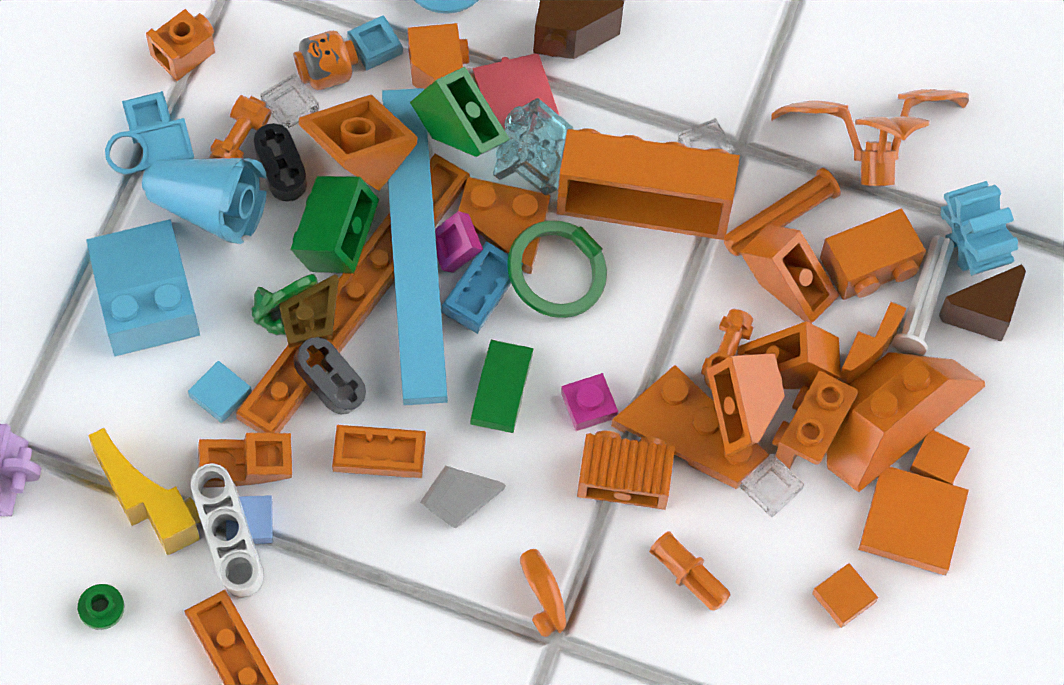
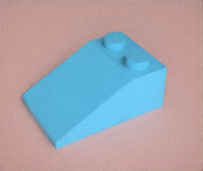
[86,219,200,357]

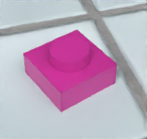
[435,211,483,273]
[561,373,618,431]

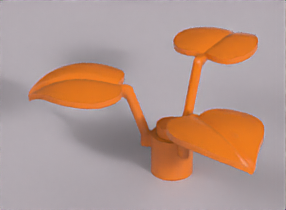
[771,89,969,186]

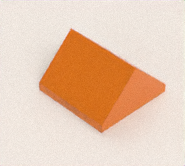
[298,94,418,191]

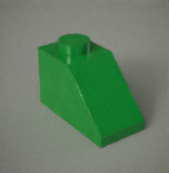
[410,67,510,157]

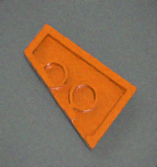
[611,365,769,489]

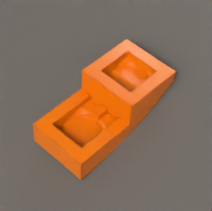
[838,302,907,385]
[198,433,292,488]

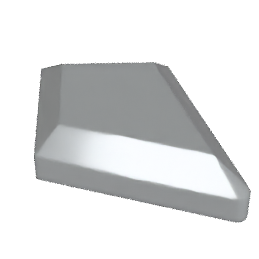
[420,465,506,529]

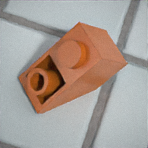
[407,23,472,90]

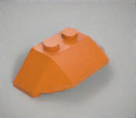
[826,352,985,492]

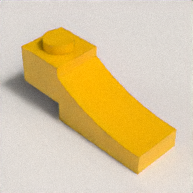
[88,427,201,556]

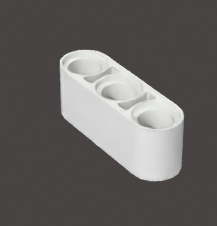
[190,463,264,597]

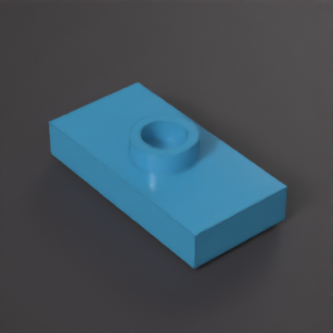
[441,241,523,334]

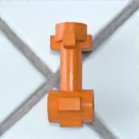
[209,95,272,159]
[701,309,754,389]

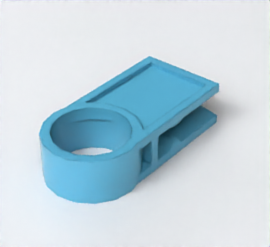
[105,118,194,175]

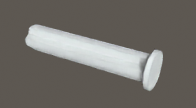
[892,235,954,356]

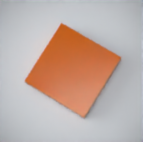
[858,466,969,576]

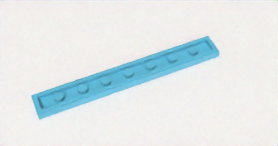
[382,88,448,406]

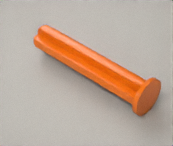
[723,167,841,256]

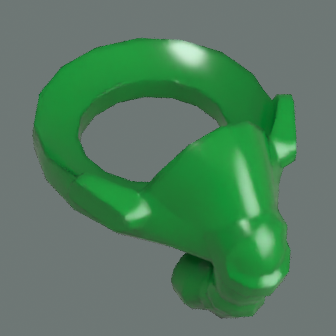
[251,274,318,336]

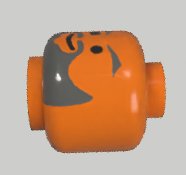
[293,30,358,90]

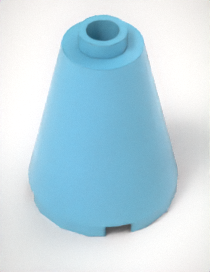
[142,158,267,244]

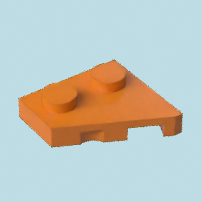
[458,177,551,274]

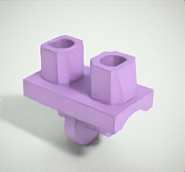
[0,424,42,516]

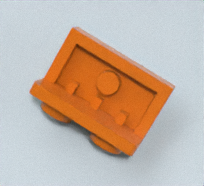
[772,370,858,470]

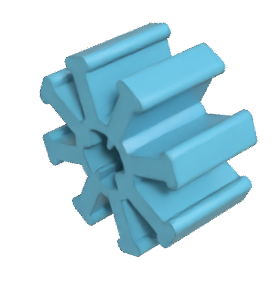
[941,181,1018,276]

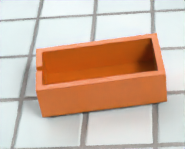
[557,128,740,240]

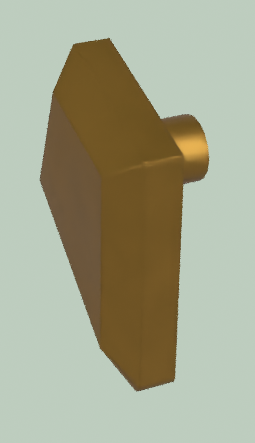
[279,274,339,348]

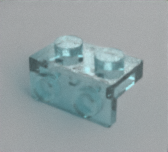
[493,98,573,196]

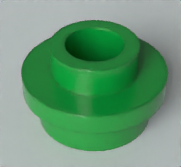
[77,584,125,630]

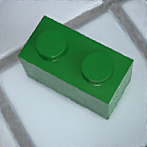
[290,176,379,274]

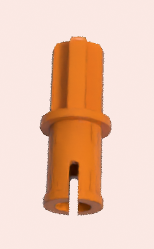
[649,531,731,611]

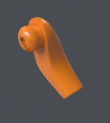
[520,549,566,637]

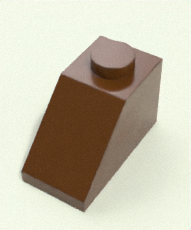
[533,0,624,59]

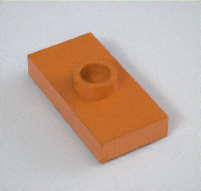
[332,425,426,478]

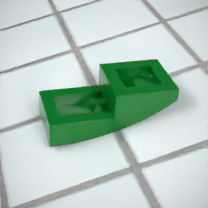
[470,339,534,433]

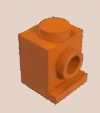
[146,9,215,81]

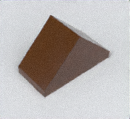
[939,264,1026,342]

